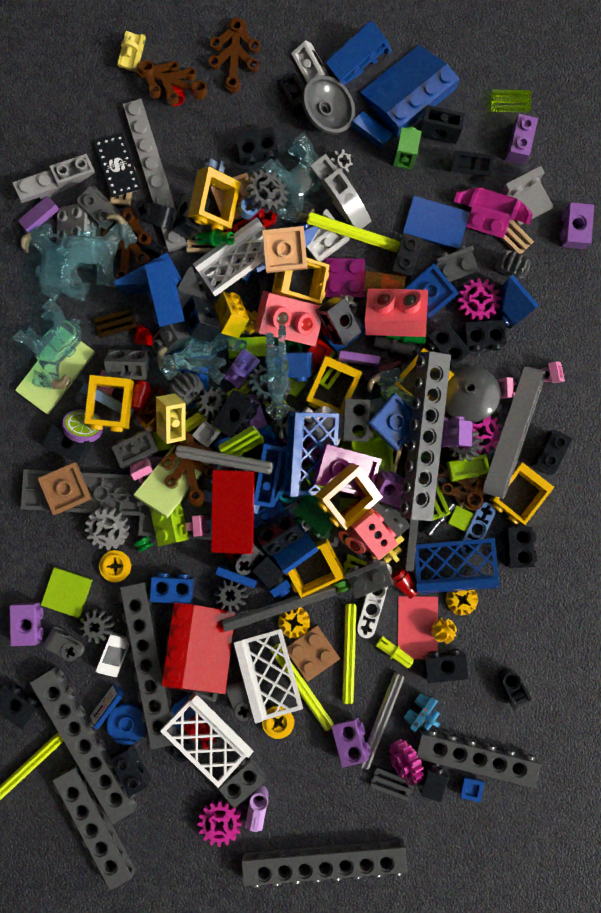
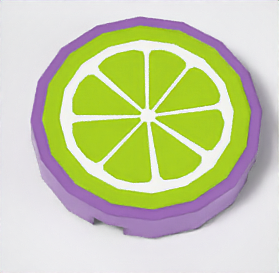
[62,409,103,443]

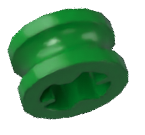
[133,536,154,553]

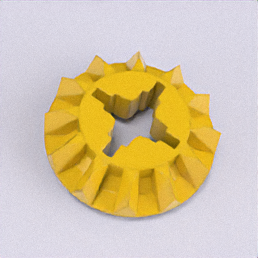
[99,550,132,582]
[446,590,478,616]
[278,607,310,638]
[262,706,294,739]

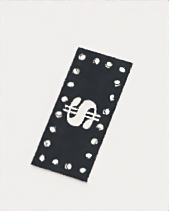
[94,133,141,198]

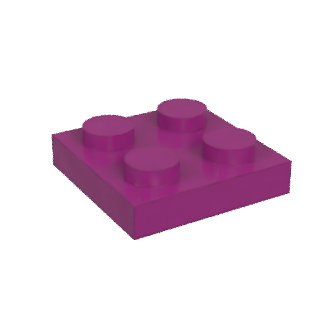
[325,258,365,299]

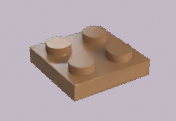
[38,462,92,515]
[286,625,340,682]

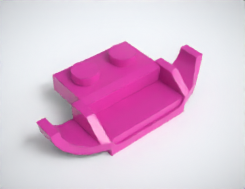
[454,188,533,238]

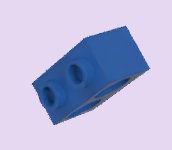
[150,573,194,604]

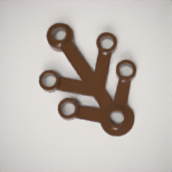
[208,18,260,94]
[137,60,207,105]
[100,208,152,280]
[161,431,217,507]
[438,447,487,511]

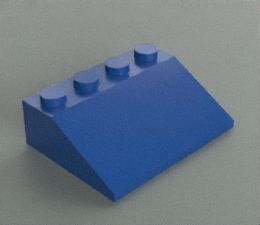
[360,45,460,137]

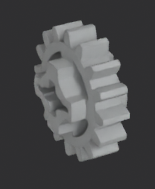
[85,506,130,550]

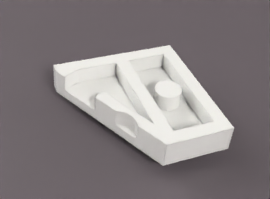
[307,209,350,262]

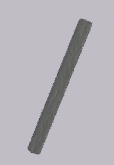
[222,584,337,632]

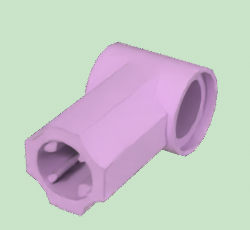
[245,785,269,832]

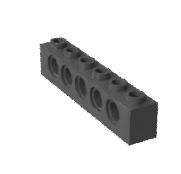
[414,728,541,789]
[53,764,136,890]

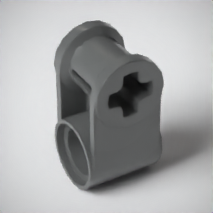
[43,627,85,661]
[226,679,252,721]

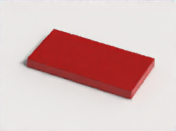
[211,470,255,554]

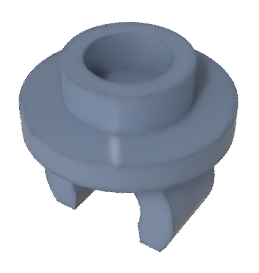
[204,159,225,173]

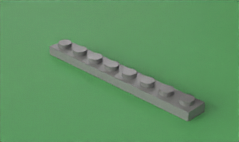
[123,99,187,252]

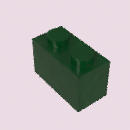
[293,495,336,539]

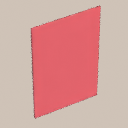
[398,596,438,659]

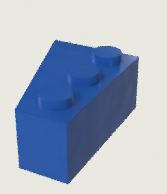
[326,21,392,86]
[142,260,185,327]
[254,442,303,508]

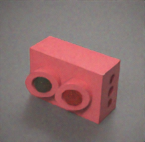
[365,289,428,337]
[253,290,322,346]
[338,500,398,560]

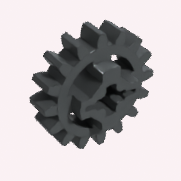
[245,169,288,213]
[247,364,291,405]

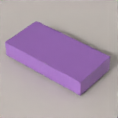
[18,196,59,233]
[338,350,380,367]

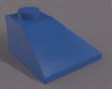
[498,275,539,329]

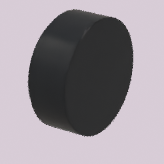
[172,740,193,762]

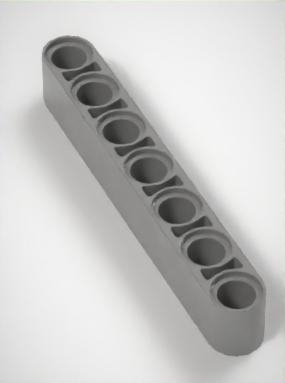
[483,366,546,499]

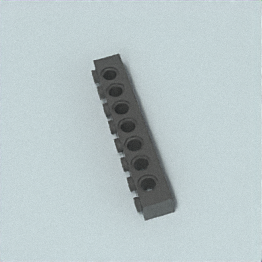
[400,351,451,521]
[119,581,178,750]
[30,666,138,824]
[242,840,408,888]

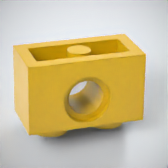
[214,291,249,338]

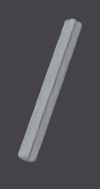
[175,445,273,474]
[359,672,404,769]

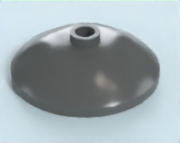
[302,75,355,134]
[445,366,501,423]

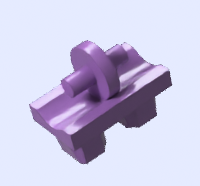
[223,348,260,389]

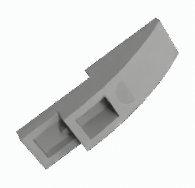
[12,154,95,203]
[309,154,371,229]

